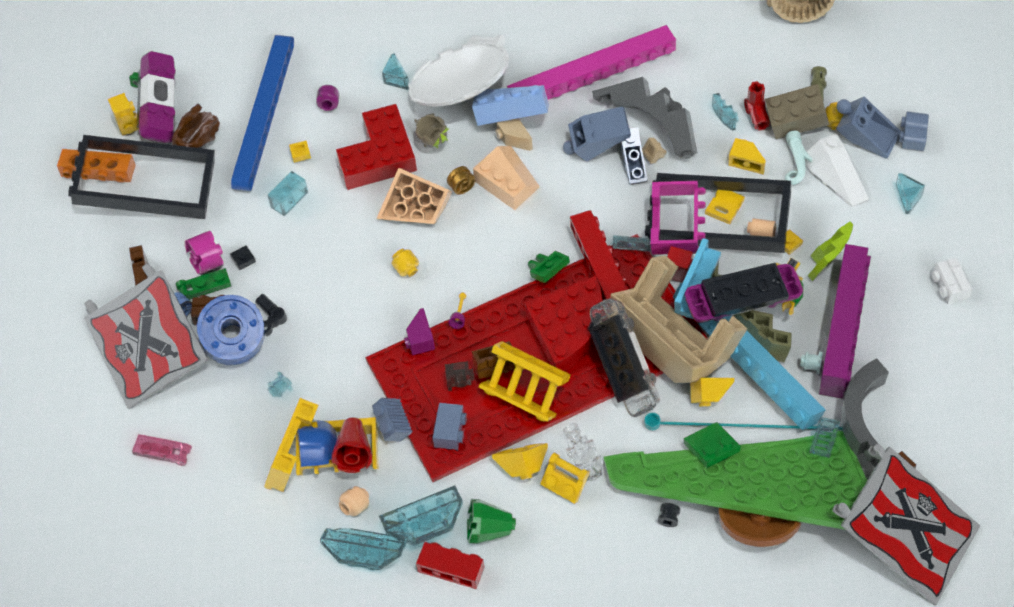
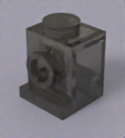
[445,361,475,391]

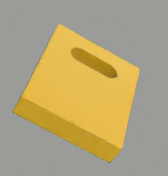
[705,190,745,225]

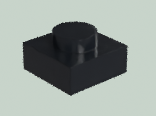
[230,245,256,270]

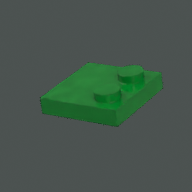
[684,422,741,468]

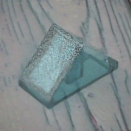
[382,53,409,90]
[896,173,925,214]

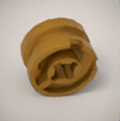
[447,166,476,195]

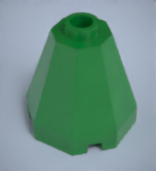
[467,499,516,544]

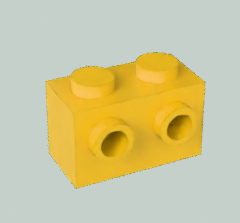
[108,93,139,136]

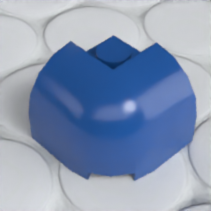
[297,420,338,467]

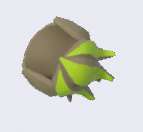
[414,113,449,148]

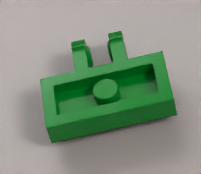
[528,251,570,283]

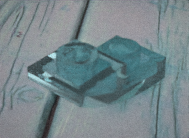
[712,93,739,131]

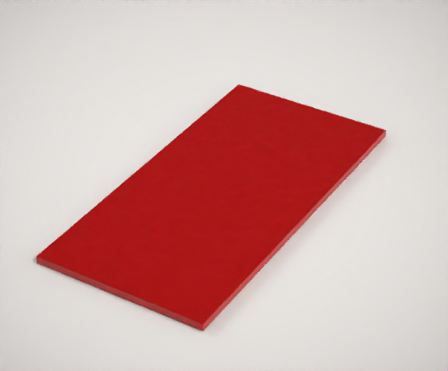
[365,234,708,483]

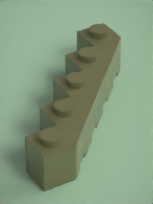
[711,261,792,363]

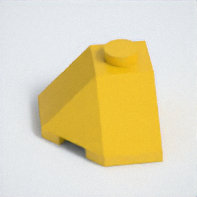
[492,443,548,480]

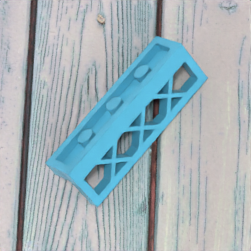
[674,238,721,319]

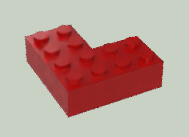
[336,104,417,190]

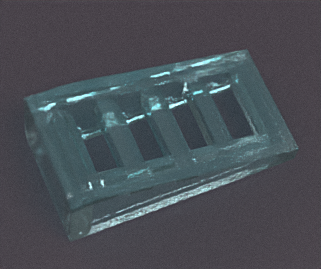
[810,417,840,458]

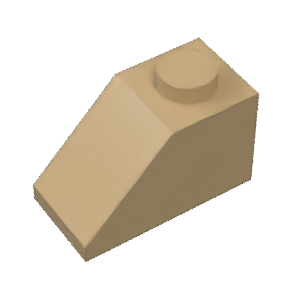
[495,118,533,151]

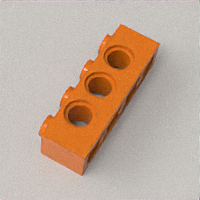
[57,149,136,182]

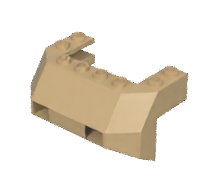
[609,255,748,383]

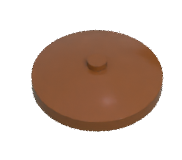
[719,508,802,547]

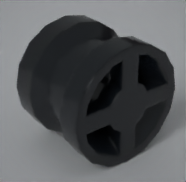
[658,503,681,527]

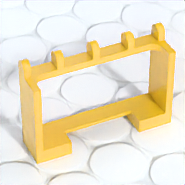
[264,398,319,492]
[296,417,379,475]

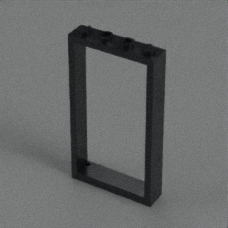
[68,135,215,219]
[645,173,791,253]

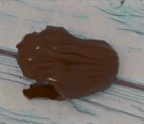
[172,103,220,148]

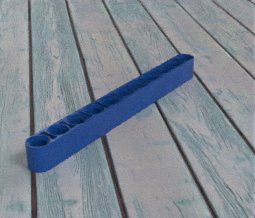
[231,35,294,191]

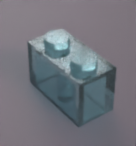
[267,171,308,216]

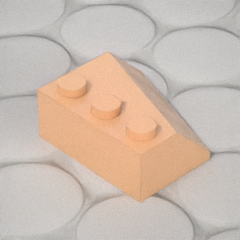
[473,146,539,210]
[376,168,452,224]

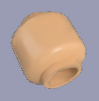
[339,486,369,516]

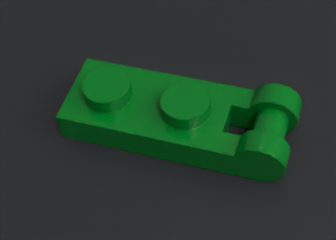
[175,268,232,300]

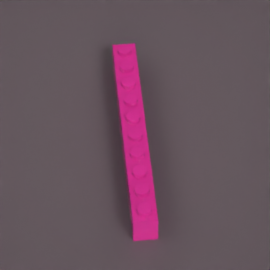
[507,25,676,100]

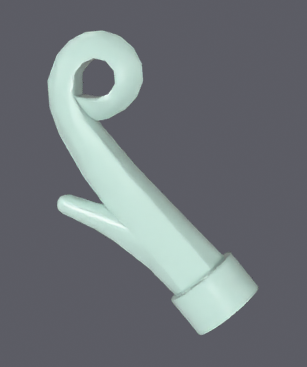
[785,131,813,185]

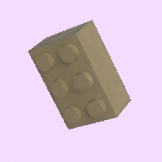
[765,84,829,139]

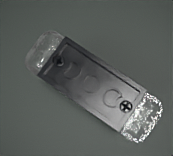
[589,298,660,417]

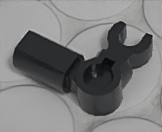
[255,294,287,336]

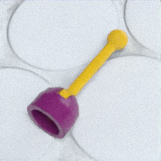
[449,292,466,329]

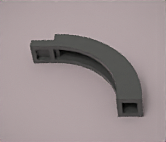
[841,358,889,467]

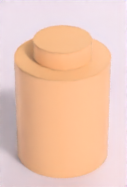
[747,218,776,237]

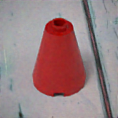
[332,417,373,473]

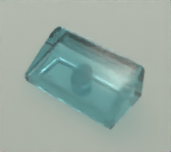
[613,235,651,251]

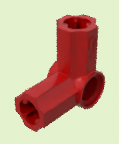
[744,81,770,131]

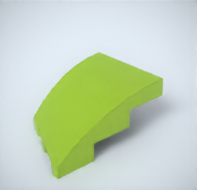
[807,221,853,281]

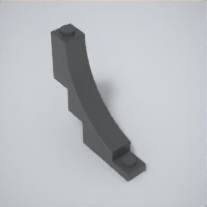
[592,77,698,159]

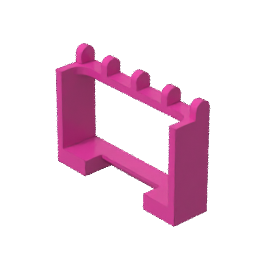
[651,181,706,255]

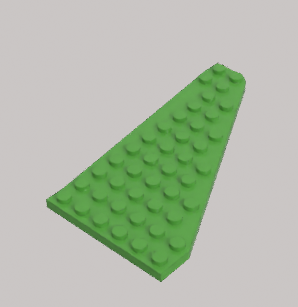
[603,430,867,530]

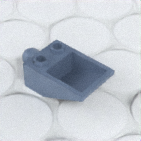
[836,96,901,159]
[563,106,631,162]

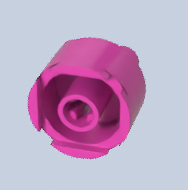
[184,231,224,274]

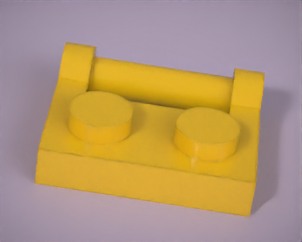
[540,452,590,504]

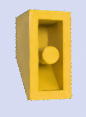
[728,138,766,175]
[690,378,735,407]

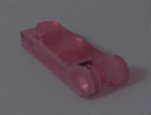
[132,434,192,466]

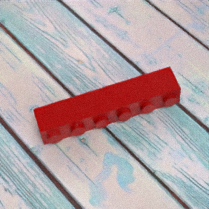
[570,210,627,316]

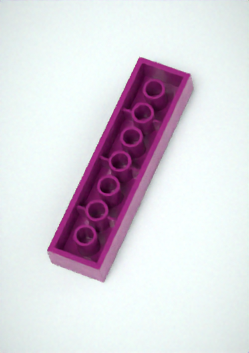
[819,244,871,399]

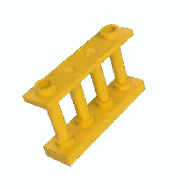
[479,341,571,421]

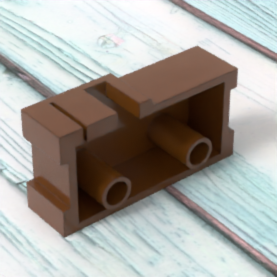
[129,245,148,286]

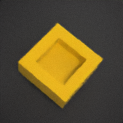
[289,140,311,163]
[785,229,803,255]

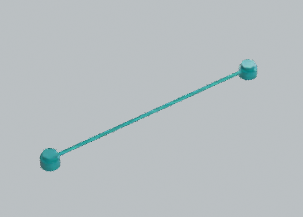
[644,413,842,430]

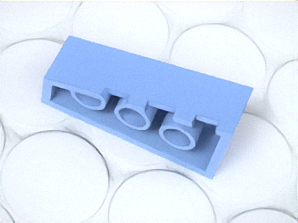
[472,85,549,126]

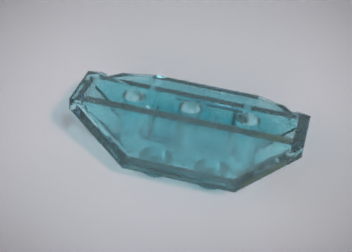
[379,485,463,546]
[320,528,406,570]

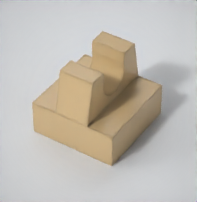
[642,137,667,164]

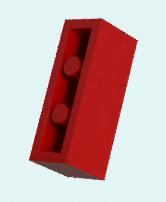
[416,542,485,590]

